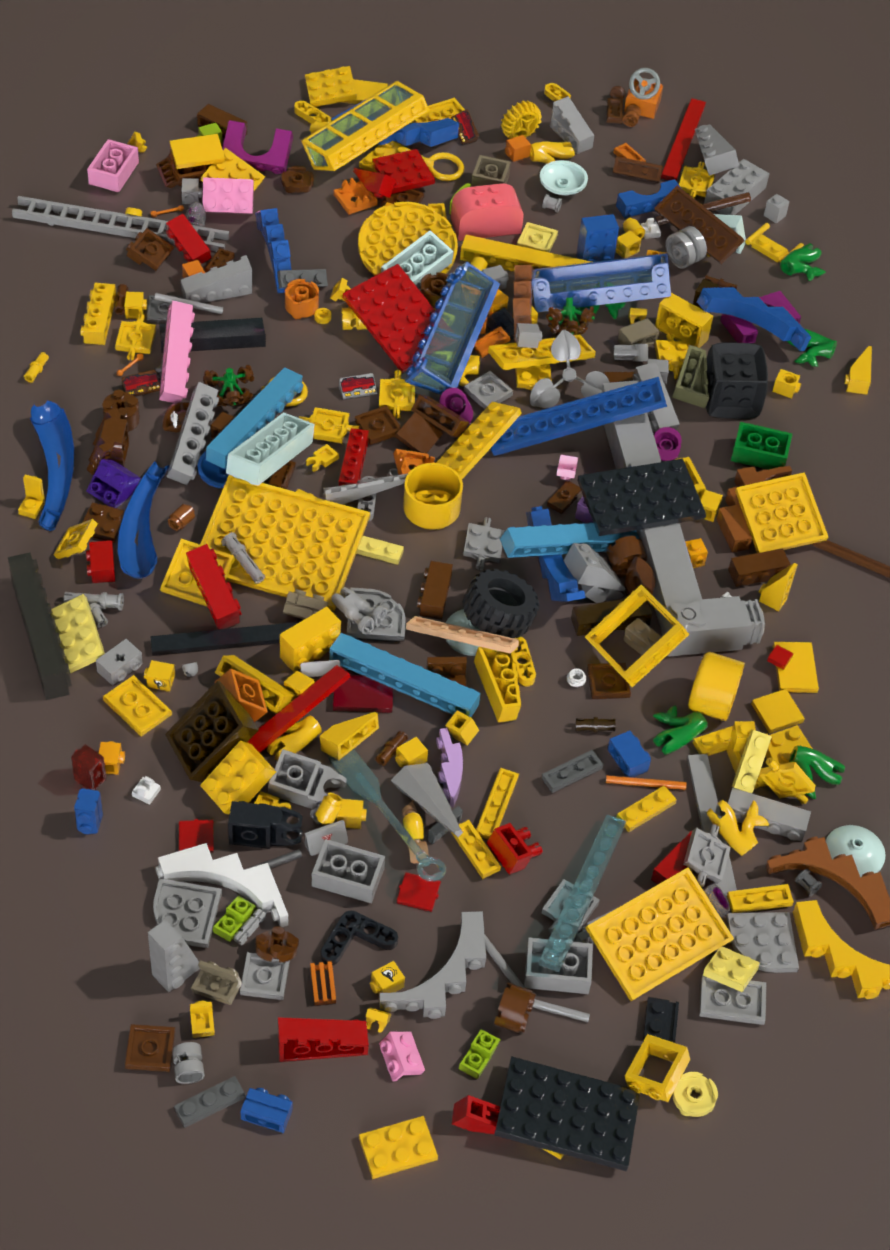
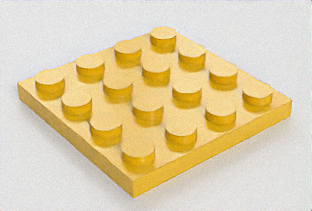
[735,472,828,553]

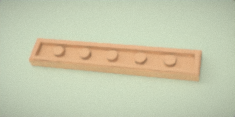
[406,616,519,653]

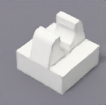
[641,218,661,239]
[132,776,161,805]

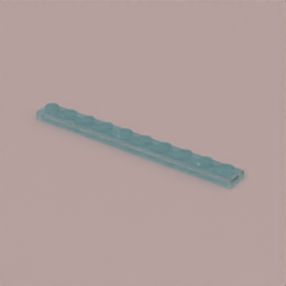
[539,815,626,972]

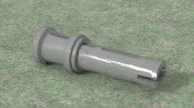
[221,532,265,584]
[64,592,124,610]

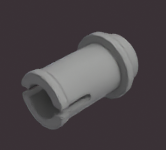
[89,603,108,628]

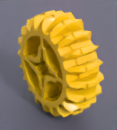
[501,101,542,139]

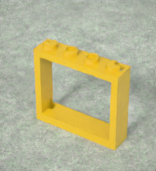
[585,585,690,687]

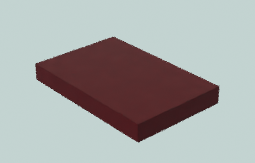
[333,675,393,713]

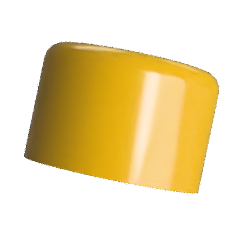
[403,463,463,530]
[688,652,745,721]

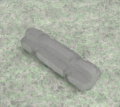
[234,909,266,945]

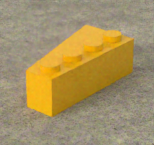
[474,647,521,722]

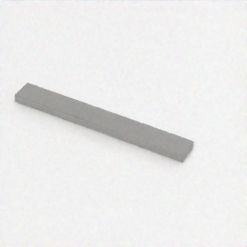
[687,754,737,897]

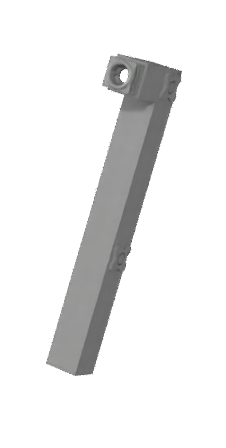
[601,381,765,656]

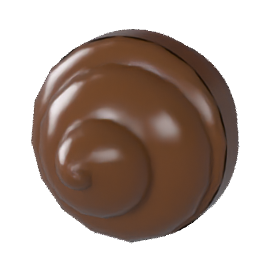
[610,86,626,100]

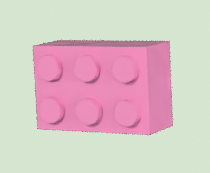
[87,139,139,192]
[202,177,254,214]

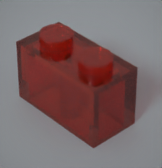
[71,744,107,790]

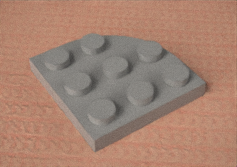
[347,588,405,641]
[153,878,222,948]
[726,912,799,973]

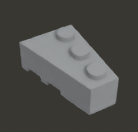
[550,96,594,154]

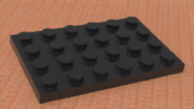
[577,459,706,536]
[494,1056,640,1171]

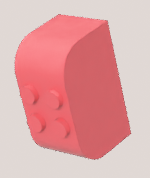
[451,184,524,241]

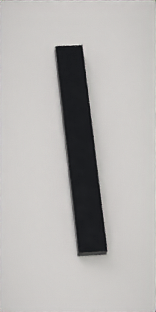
[150,622,299,656]

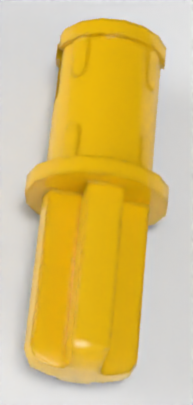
[24,352,49,383]

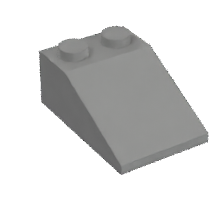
[563,543,625,591]

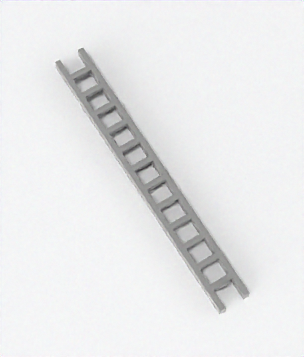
[12,196,229,252]

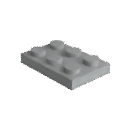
[699,974,766,1025]

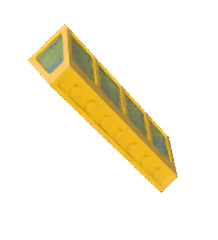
[301,81,429,171]

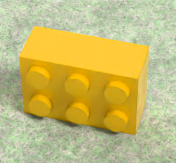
[655,293,713,348]
[280,606,341,672]
[200,740,276,814]

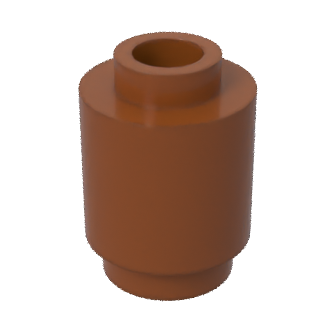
[168,504,195,531]

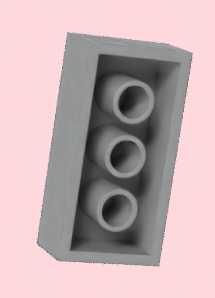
[704,159,769,215]

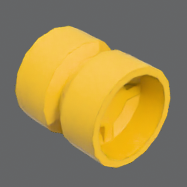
[342,307,367,330]

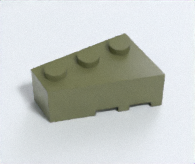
[672,345,709,408]

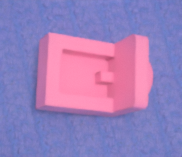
[557,455,578,480]

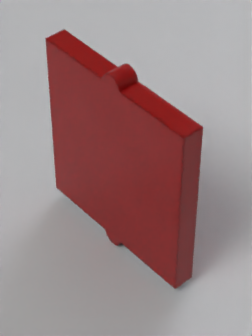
[179,819,214,853]
[397,872,441,912]

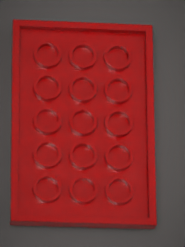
[342,264,458,373]

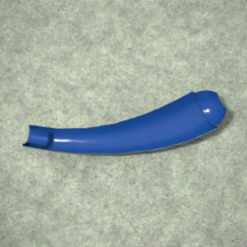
[30,401,74,531]
[118,461,169,579]

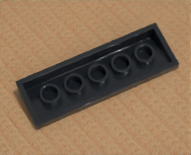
[159,318,266,353]

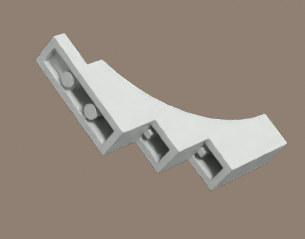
[155,843,288,927]

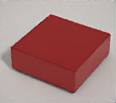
[767,645,794,670]

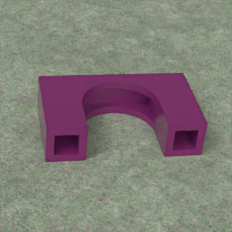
[222,120,293,174]
[720,291,801,344]

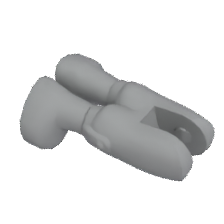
[331,587,388,634]

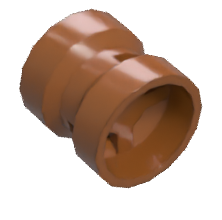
[623,105,641,127]

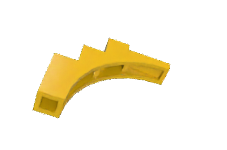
[793,900,890,999]

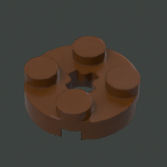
[281,166,314,193]
[255,926,299,962]

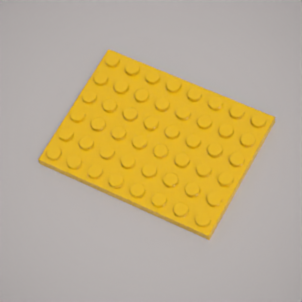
[200,475,370,611]

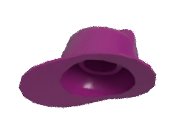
[440,387,473,425]
[654,427,682,461]

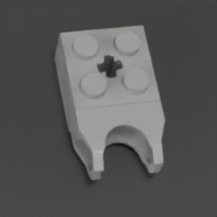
[268,749,347,809]

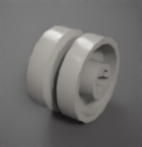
[665,226,707,269]

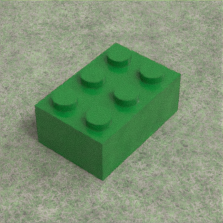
[731,422,793,470]

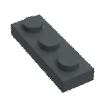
[277,269,328,289]
[541,750,603,793]
[174,1076,245,1128]

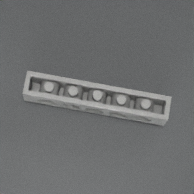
[166,382,219,485]

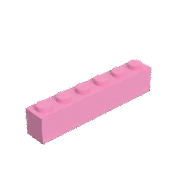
[159,300,195,403]

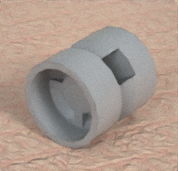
[172,1042,205,1084]

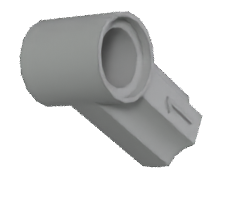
[614,344,648,361]

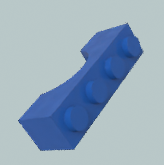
[616,179,682,218]

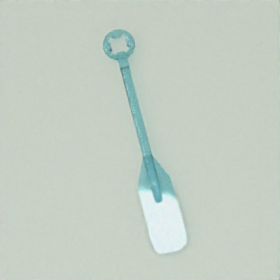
[328,749,446,882]

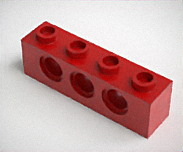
[339,428,369,486]

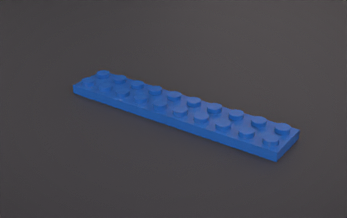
[491,377,667,456]

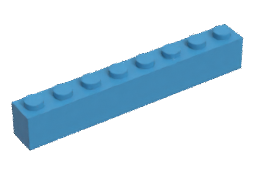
[206,367,303,469]
[500,522,639,558]
[329,633,480,717]

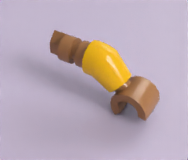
[402,800,429,864]

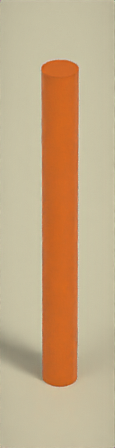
[606,775,686,790]

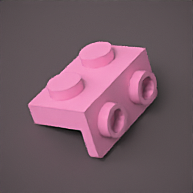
[379,1032,425,1081]

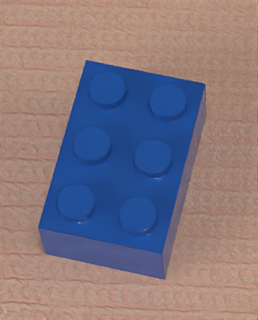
[576,214,619,262]

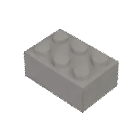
[312,839,385,904]
[524,938,593,994]

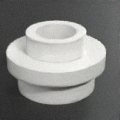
[567,669,586,687]

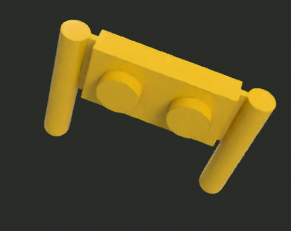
[745,223,804,263]

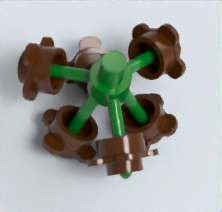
[546,298,595,335]
[203,365,254,407]

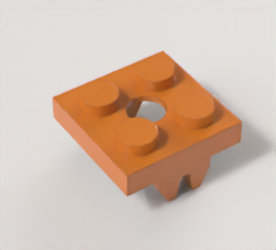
[334,178,378,215]
[393,449,435,475]

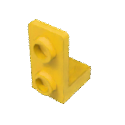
[18,474,45,519]

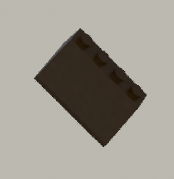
[165,681,259,783]

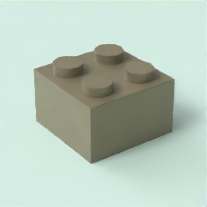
[471,155,511,187]

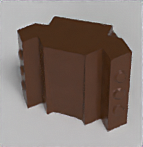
[156,149,212,189]
[86,407,129,475]

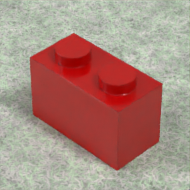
[86,540,115,583]

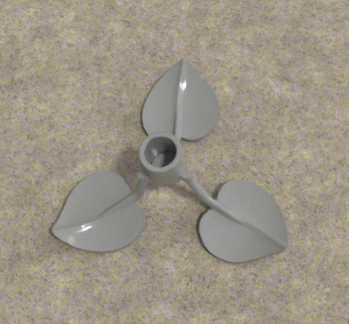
[530,330,609,408]

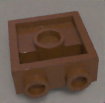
[126,228,174,271]

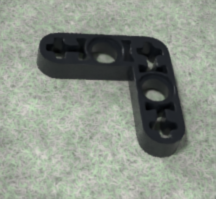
[321,910,398,965]

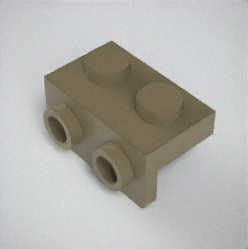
[191,961,242,1005]

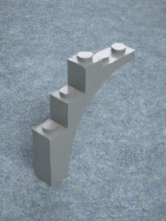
[379,911,486,1019]

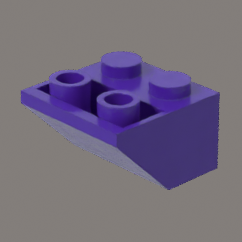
[86,459,141,508]

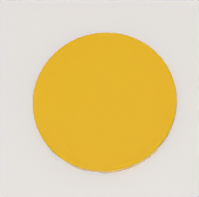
[358,202,458,276]

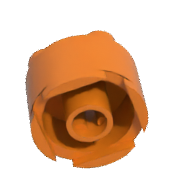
[285,279,319,319]

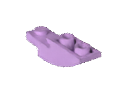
[436,728,463,807]

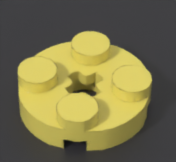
[672,1072,718,1117]

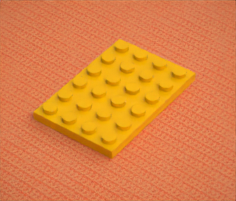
[585,867,734,1001]

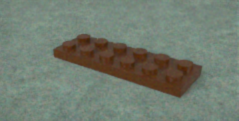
[654,185,744,265]

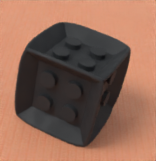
[706,343,768,419]

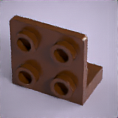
[426,657,467,687]

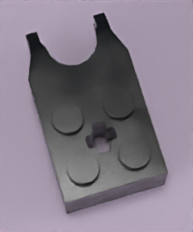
[228,801,303,849]

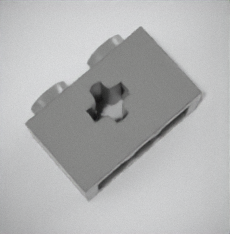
[96,639,143,686]

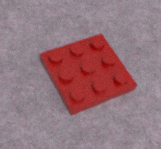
[372,149,435,194]

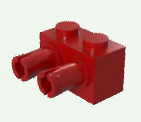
[486,823,543,875]

